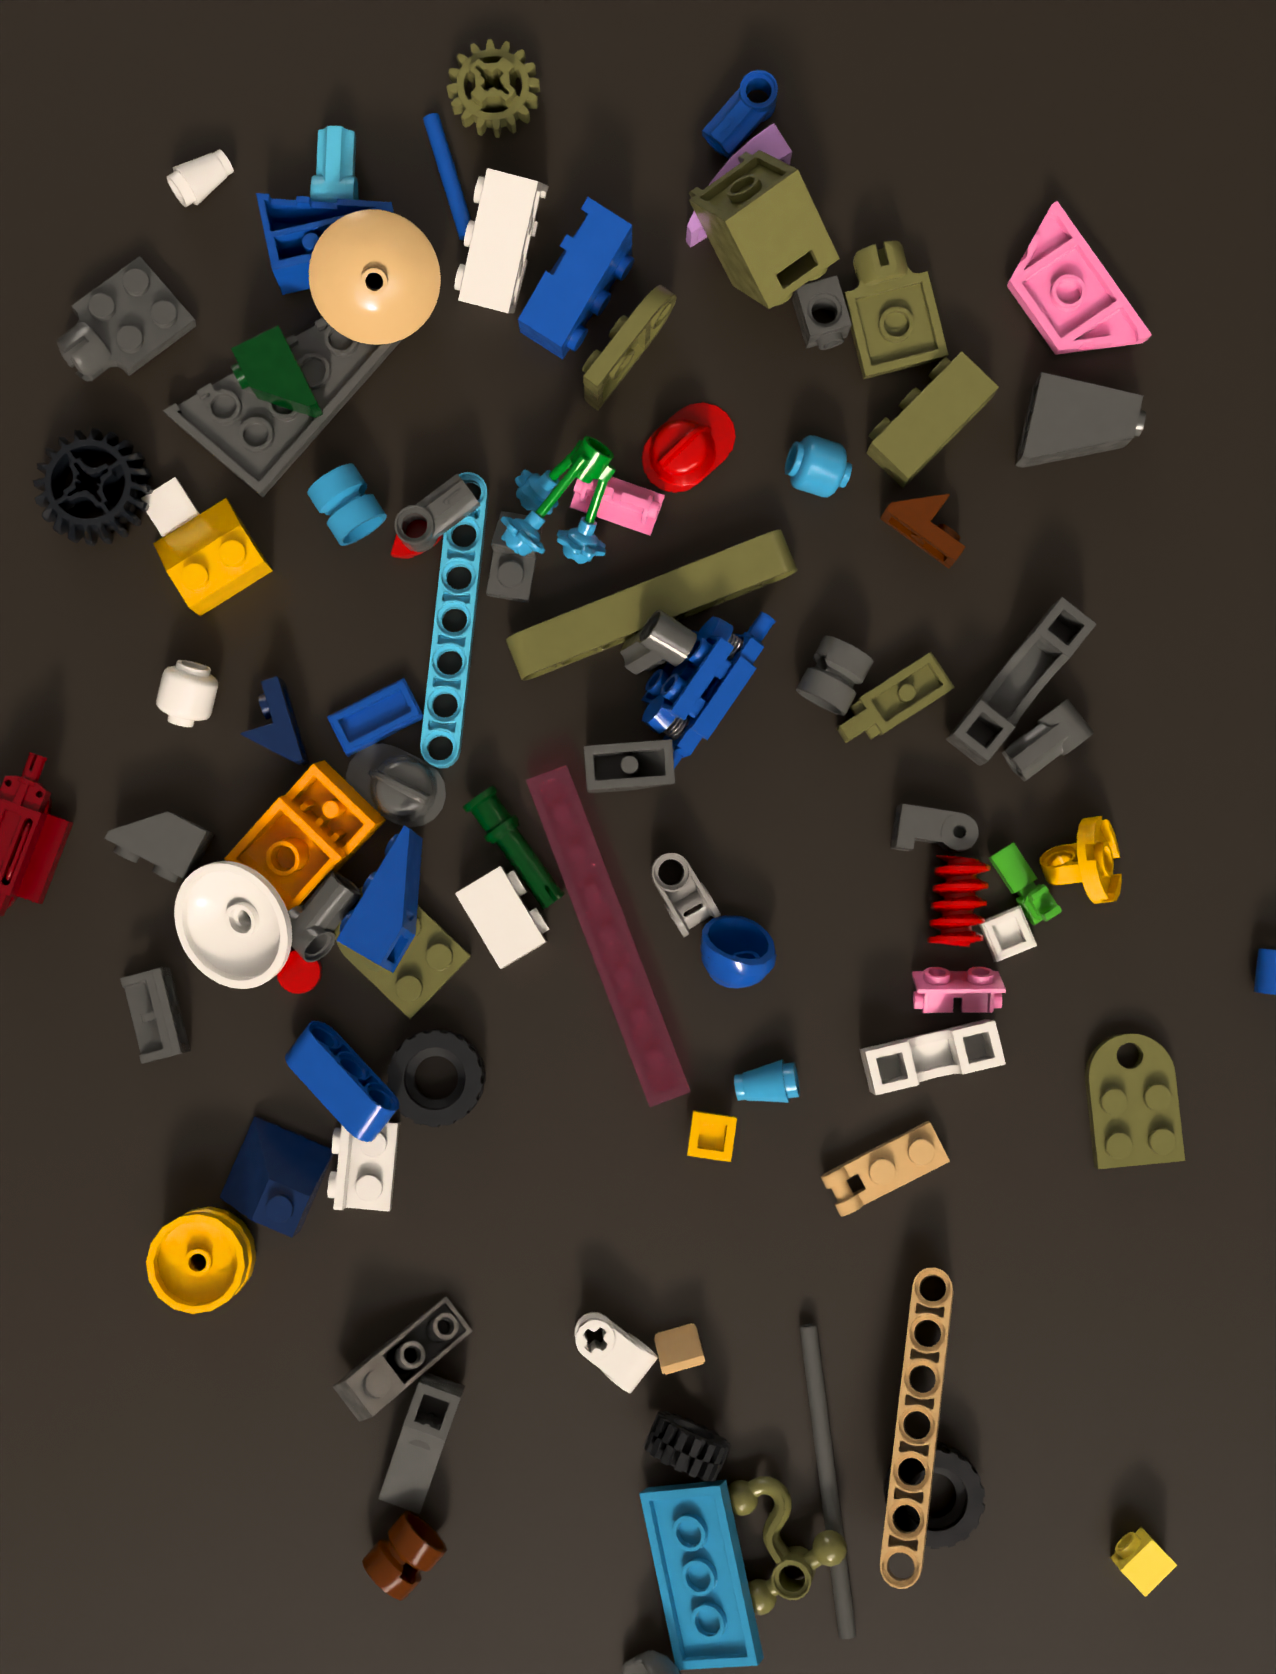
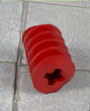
[927,855,991,947]

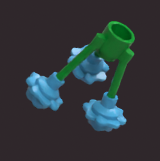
[500,436,616,564]

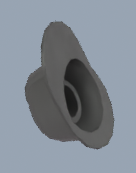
[346,743,446,827]

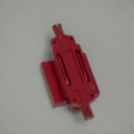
[0,752,73,916]

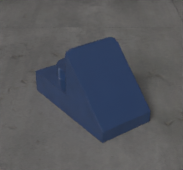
[240,676,309,766]

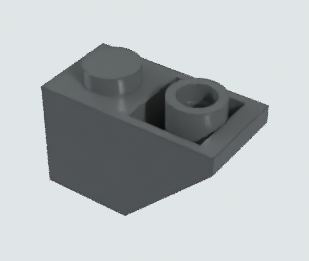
[104,811,215,883]

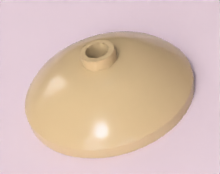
[309,209,441,345]

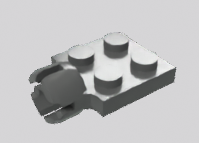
[57,256,196,382]

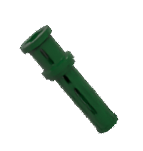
[463,785,565,910]

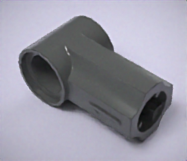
[394,474,481,552]
[620,609,697,675]
[1001,698,1094,781]
[288,870,361,962]

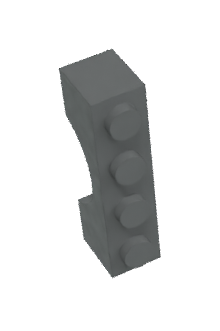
[946,597,1096,766]

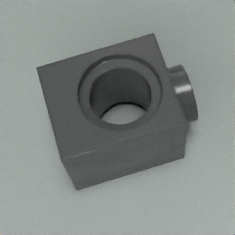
[792,275,852,350]

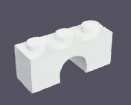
[860,1019,1006,1095]

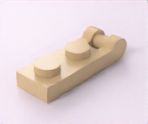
[821,1121,950,1217]

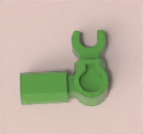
[988,842,1062,926]

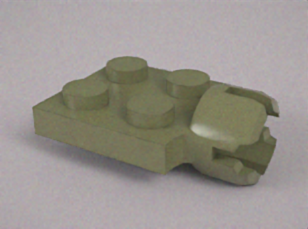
[843,241,949,379]

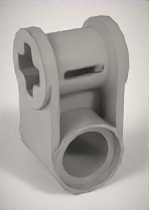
[650,853,721,938]

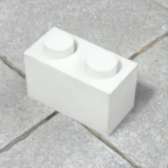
[455,866,550,969]

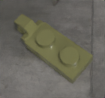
[836,652,955,743]

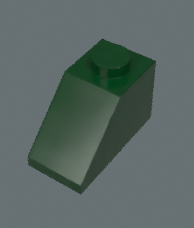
[231,325,323,418]

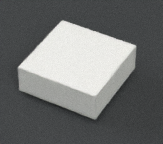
[141,477,200,537]
[979,905,1037,962]

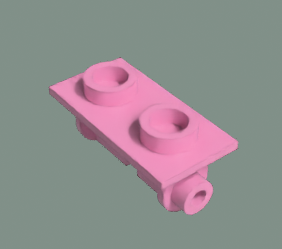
[570,477,665,536]
[912,967,1006,1013]

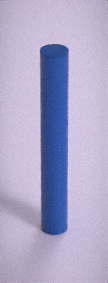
[423,113,471,240]

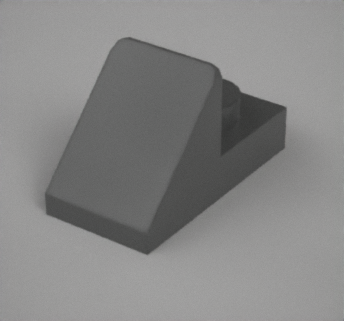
[486,511,543,603]

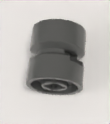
[796,635,874,716]

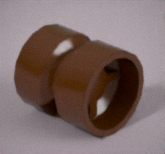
[362,1511,447,1601]

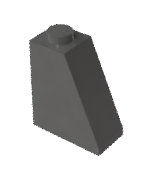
[1015,372,1146,468]

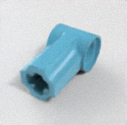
[310,126,359,203]

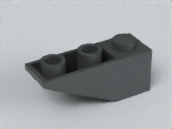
[332,1296,473,1422]
[378,1372,465,1514]

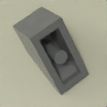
[584,739,675,793]

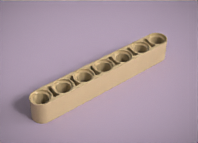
[880,1267,954,1589]

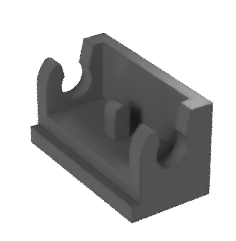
[120,967,191,1064]

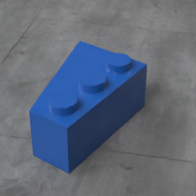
[256,193,394,295]
[518,197,635,360]

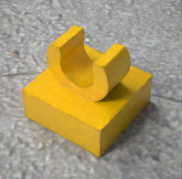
[687,1110,737,1162]

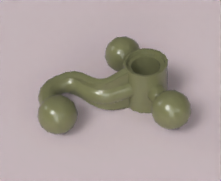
[728,1476,847,1616]

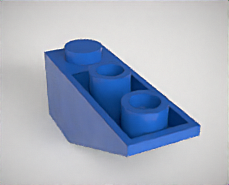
[336,825,423,973]

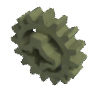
[447,39,540,138]

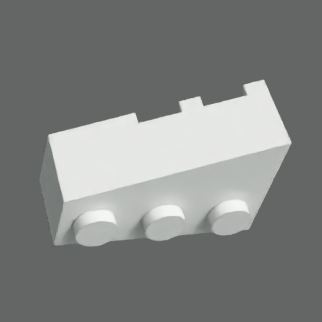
[454,168,549,313]

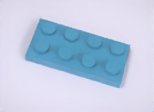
[639,1480,764,1670]

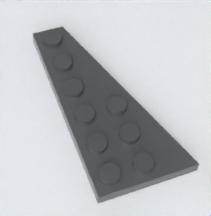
[163,282,403,498]

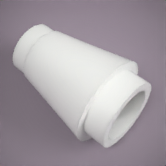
[166,149,234,207]

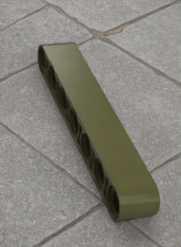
[505,530,798,681]

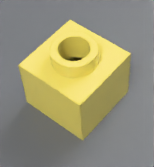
[1110,1527,1177,1597]

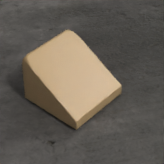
[654,1323,705,1375]

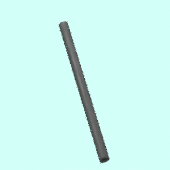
[799,1324,856,1639]

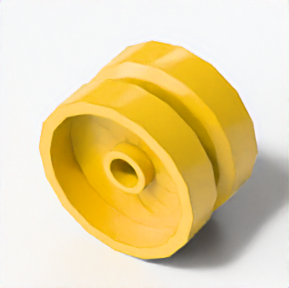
[146,1206,256,1314]

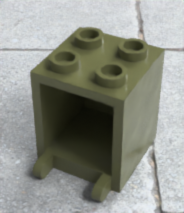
[689,150,840,309]

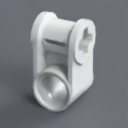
[574,1312,658,1394]

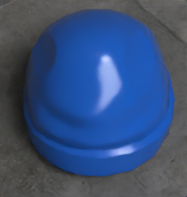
[700,915,777,989]

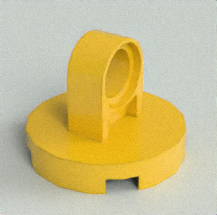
[1039,816,1122,904]

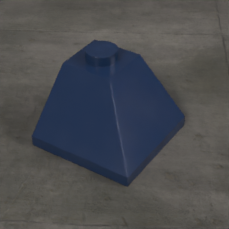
[220,1116,334,1238]

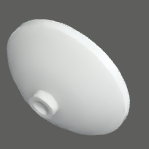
[174,861,292,989]

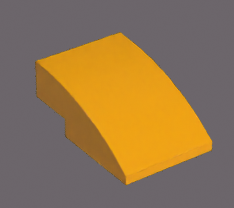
[224,760,386,911]

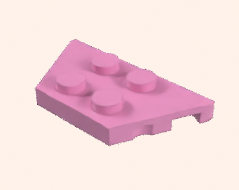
[1007,201,1152,355]

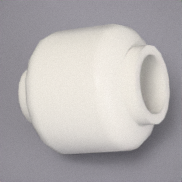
[156,660,218,727]

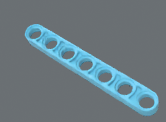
[420,472,489,769]

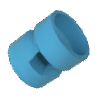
[307,463,387,546]

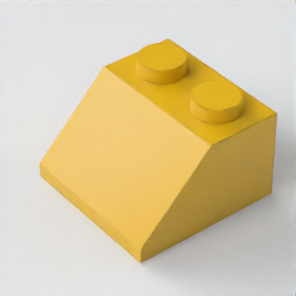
[153,498,273,616]

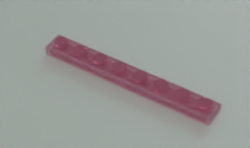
[526,765,691,1107]

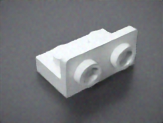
[327,1121,400,1211]

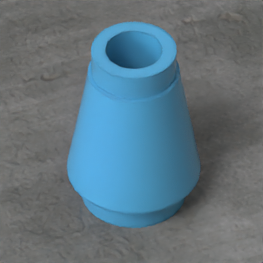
[734,1059,800,1103]

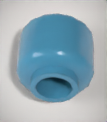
[785,435,852,498]

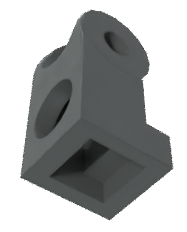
[890,804,979,852]

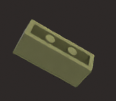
[867,351,999,488]

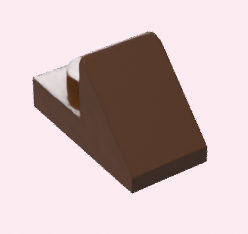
[880,494,966,569]

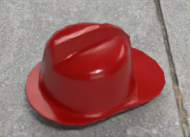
[642,402,736,493]

